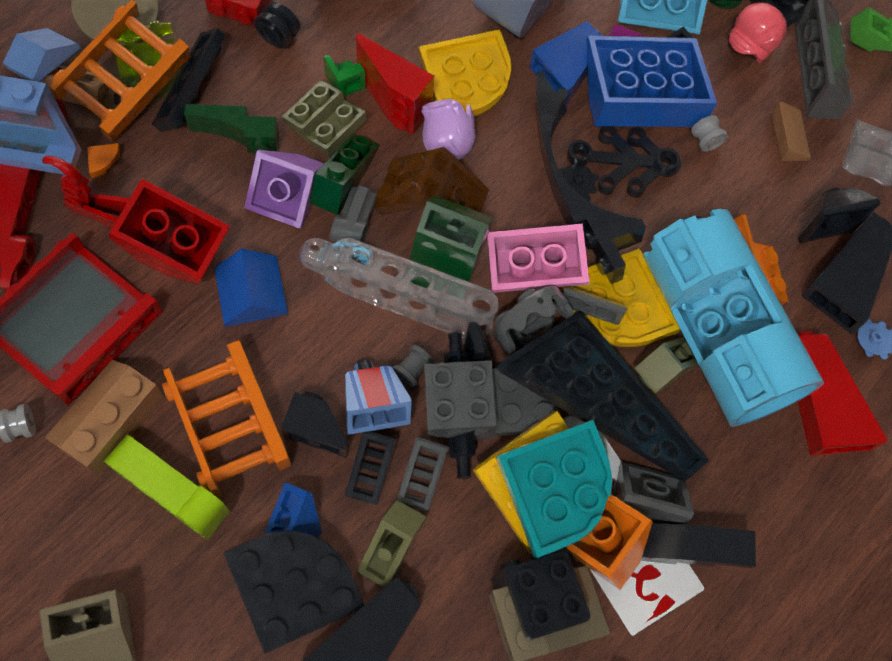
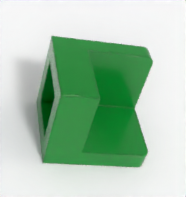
[323,55,366,97]

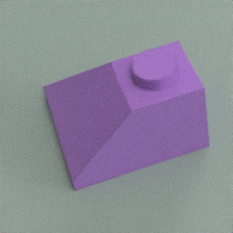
[244,150,325,229]

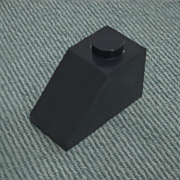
[281,392,349,458]

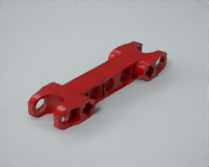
[0,98,66,291]

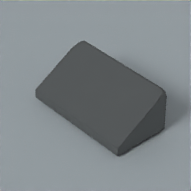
[562,286,627,325]

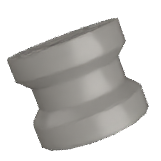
[691,115,728,152]
[0,403,36,443]

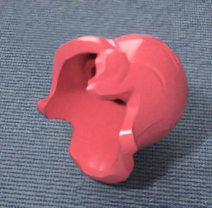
[728,2,787,63]

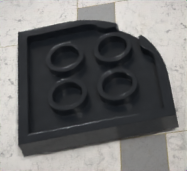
[224,530,365,654]

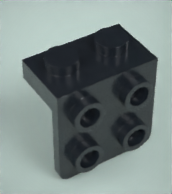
[490,550,591,640]

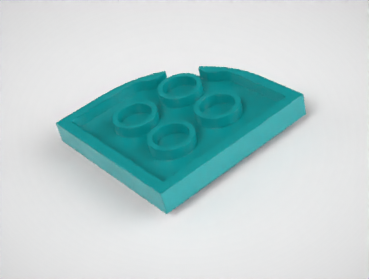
[496,420,612,558]

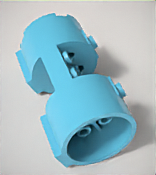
[643,209,824,427]

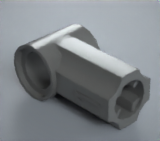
[330,185,376,244]

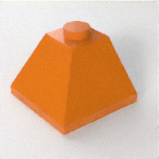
[564,494,653,590]

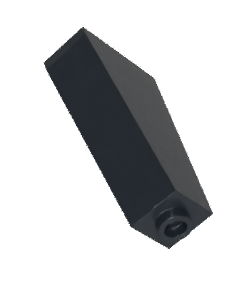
[802,212,892,335]
[303,577,421,661]

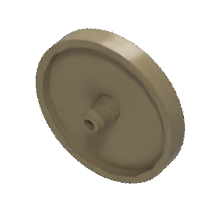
[71,0,159,49]

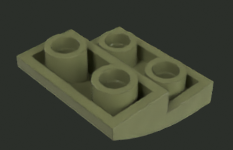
[282,80,368,157]

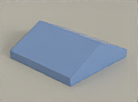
[3,28,80,82]

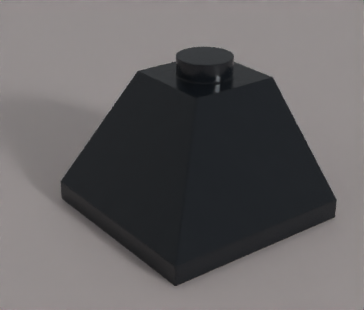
[798,187,881,244]

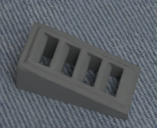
[397,437,449,512]

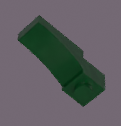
[184,104,279,154]

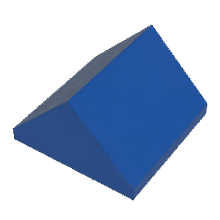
[214,248,288,327]

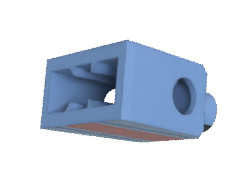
[345,360,412,435]

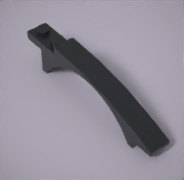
[536,70,646,284]

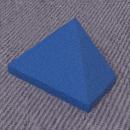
[264,482,322,537]

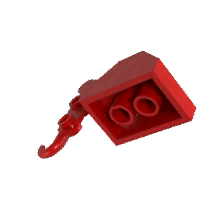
[42,155,230,285]

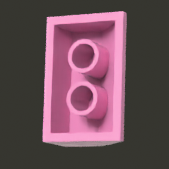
[488,224,589,293]

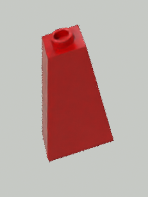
[797,331,887,456]

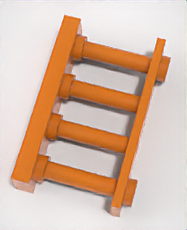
[50,0,191,142]
[162,340,292,498]

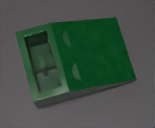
[404,195,494,305]

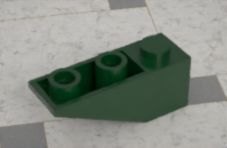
[310,133,380,215]

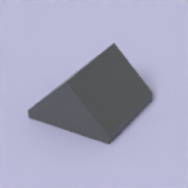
[614,461,694,525]

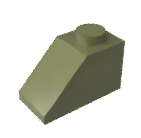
[635,336,698,393]
[357,500,427,588]

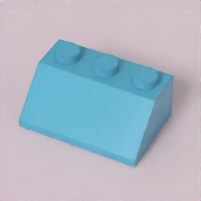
[618,0,707,34]

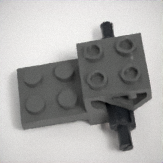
[424,332,561,479]

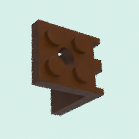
[373,147,489,215]

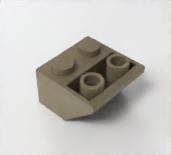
[39,590,136,661]

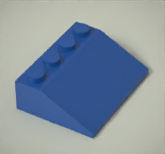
[586,36,717,127]

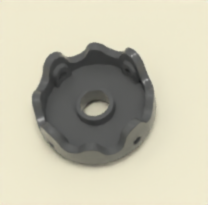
[493,285,574,355]

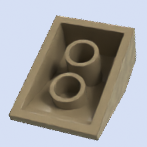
[489,566,610,661]

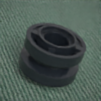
[254,1,301,49]

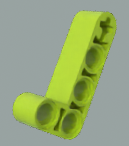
[103,434,230,540]

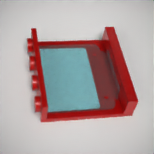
[0,232,163,406]

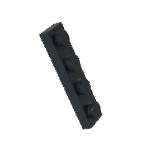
[152,28,226,131]

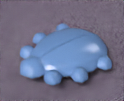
[857,319,892,360]

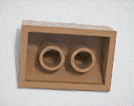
[45,360,164,477]

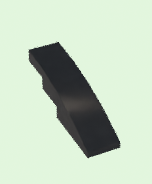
[641,523,756,568]

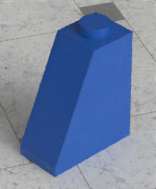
[529,21,602,106]

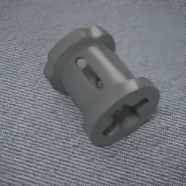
[393,345,434,388]

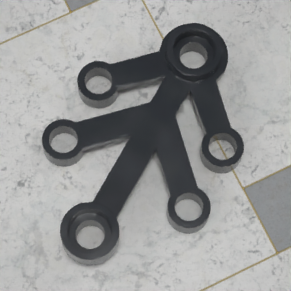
[567,126,681,198]

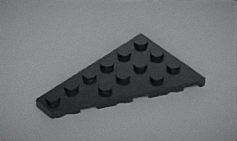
[496,310,709,482]

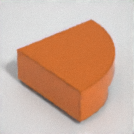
[88,143,121,178]

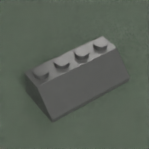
[794,0,853,119]

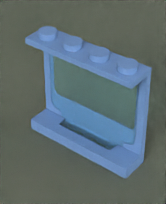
[0,75,82,174]

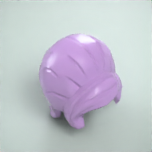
[421,99,476,160]

